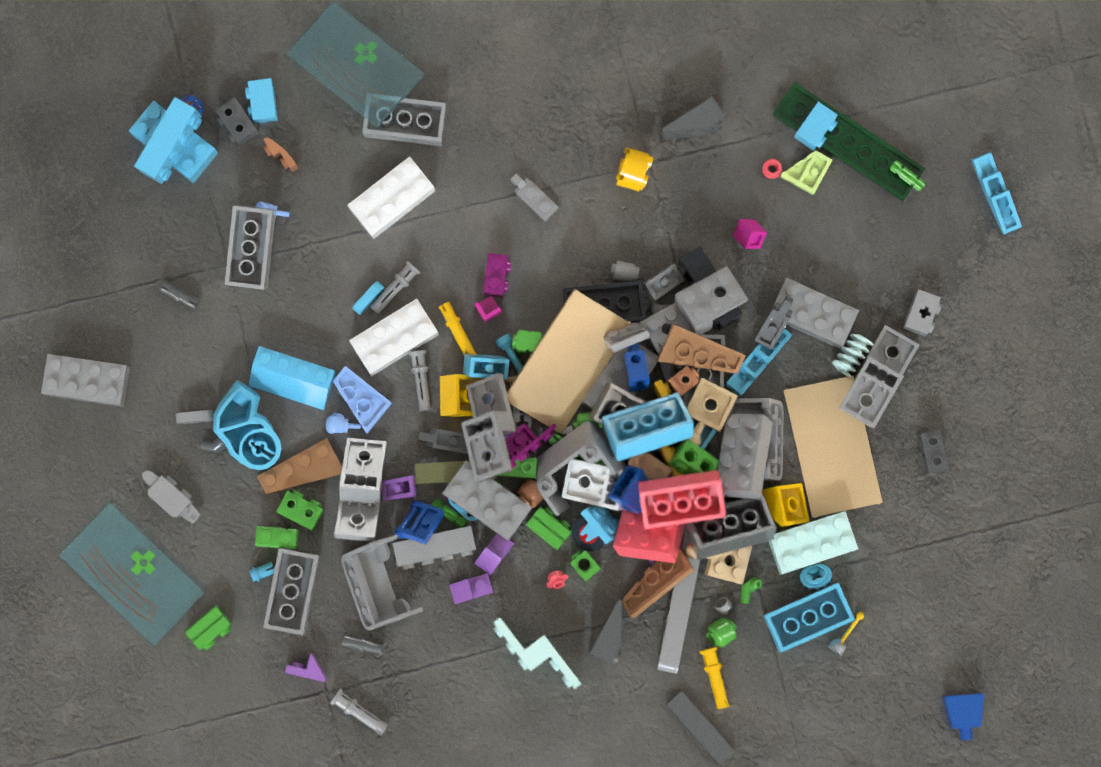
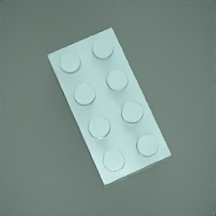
[769,511,858,575]

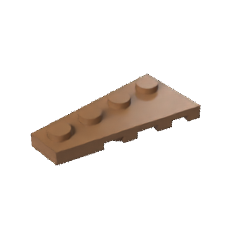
[656,324,746,374]
[256,438,342,494]
[622,546,695,619]

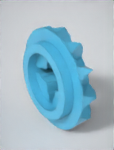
[800,564,833,591]

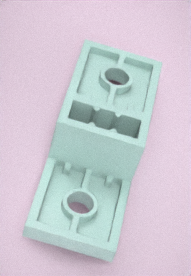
[493,618,581,689]

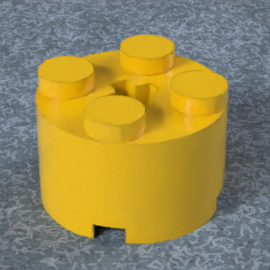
[615,147,653,192]

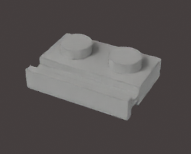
[603,323,650,353]

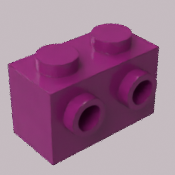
[483,253,512,298]

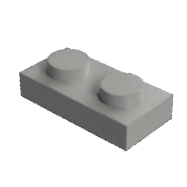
[642,264,685,301]

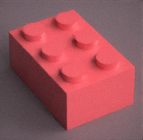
[613,510,685,563]

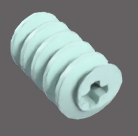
[832,334,874,378]

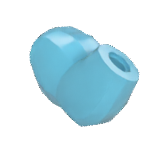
[213,380,281,470]

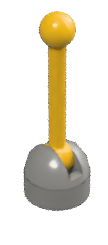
[828,612,864,656]

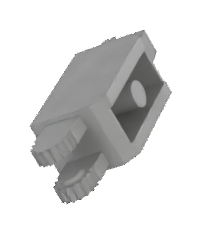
[141,470,201,524]

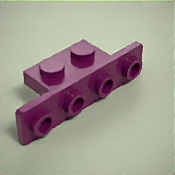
[500,423,557,474]

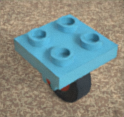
[572,505,619,551]

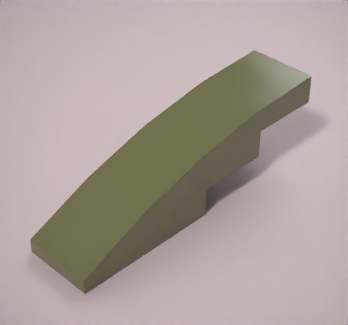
[415,460,496,484]

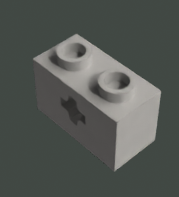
[902,289,942,337]

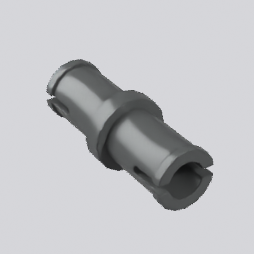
[159,280,200,310]
[342,634,384,655]

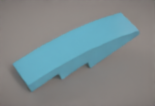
[971,152,1022,234]
[725,328,792,398]

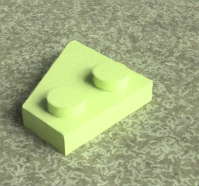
[780,150,832,195]

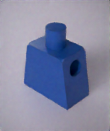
[624,343,650,392]
[608,465,648,514]
[942,693,984,740]

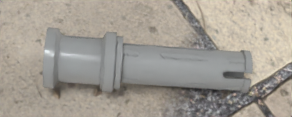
[370,261,421,315]
[409,350,432,411]
[330,689,388,735]

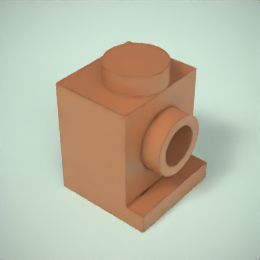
[667,366,700,397]

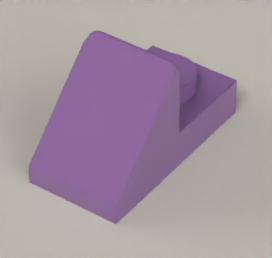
[382,476,416,501]
[474,533,514,575]
[449,573,493,604]
[285,654,327,682]

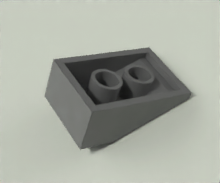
[660,97,725,140]
[588,382,647,427]
[589,600,622,665]

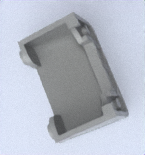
[729,398,784,480]

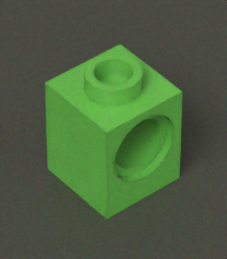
[570,550,601,582]

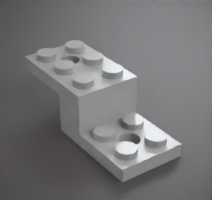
[640,266,748,354]
[839,325,920,429]
[461,373,516,481]
[334,438,387,542]

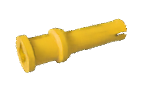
[699,647,729,709]

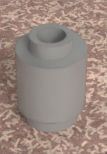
[610,260,640,282]

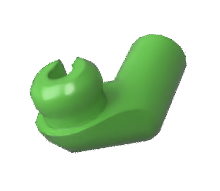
[740,577,762,604]

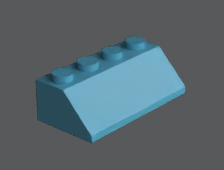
[248,346,336,410]
[602,393,693,461]

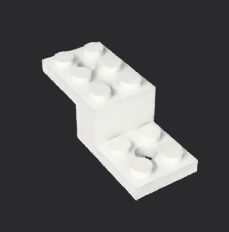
[562,459,650,511]

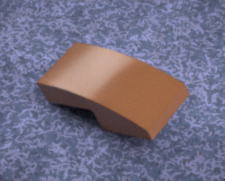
[263,137,298,172]

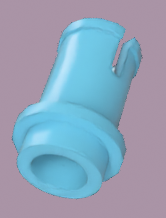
[249,561,275,582]

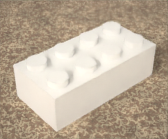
[348,156,435,239]
[349,299,439,376]

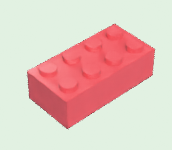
[638,470,726,529]

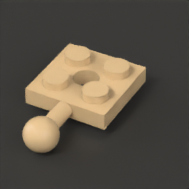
[685,378,738,446]
[685,543,752,585]

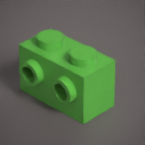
[276,490,324,531]

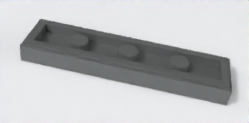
[667,691,735,765]

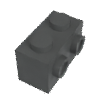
[215,97,259,146]

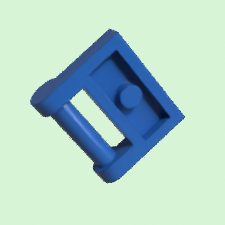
[394,501,445,545]

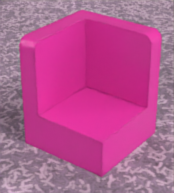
[733,219,767,249]
[474,295,502,323]

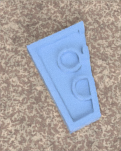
[333,366,392,434]

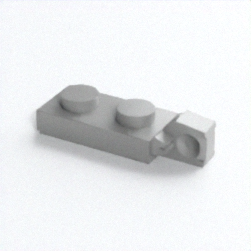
[511,174,559,222]

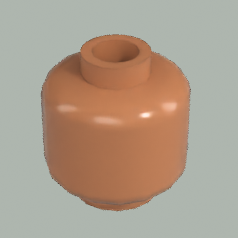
[516,479,544,508]

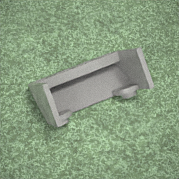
[536,421,627,516]
[341,535,423,630]

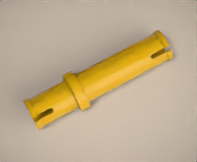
[438,301,477,356]

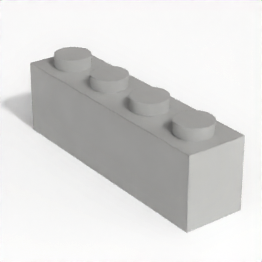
[393,526,477,570]

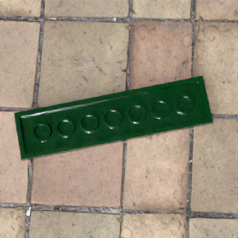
[772,82,926,202]

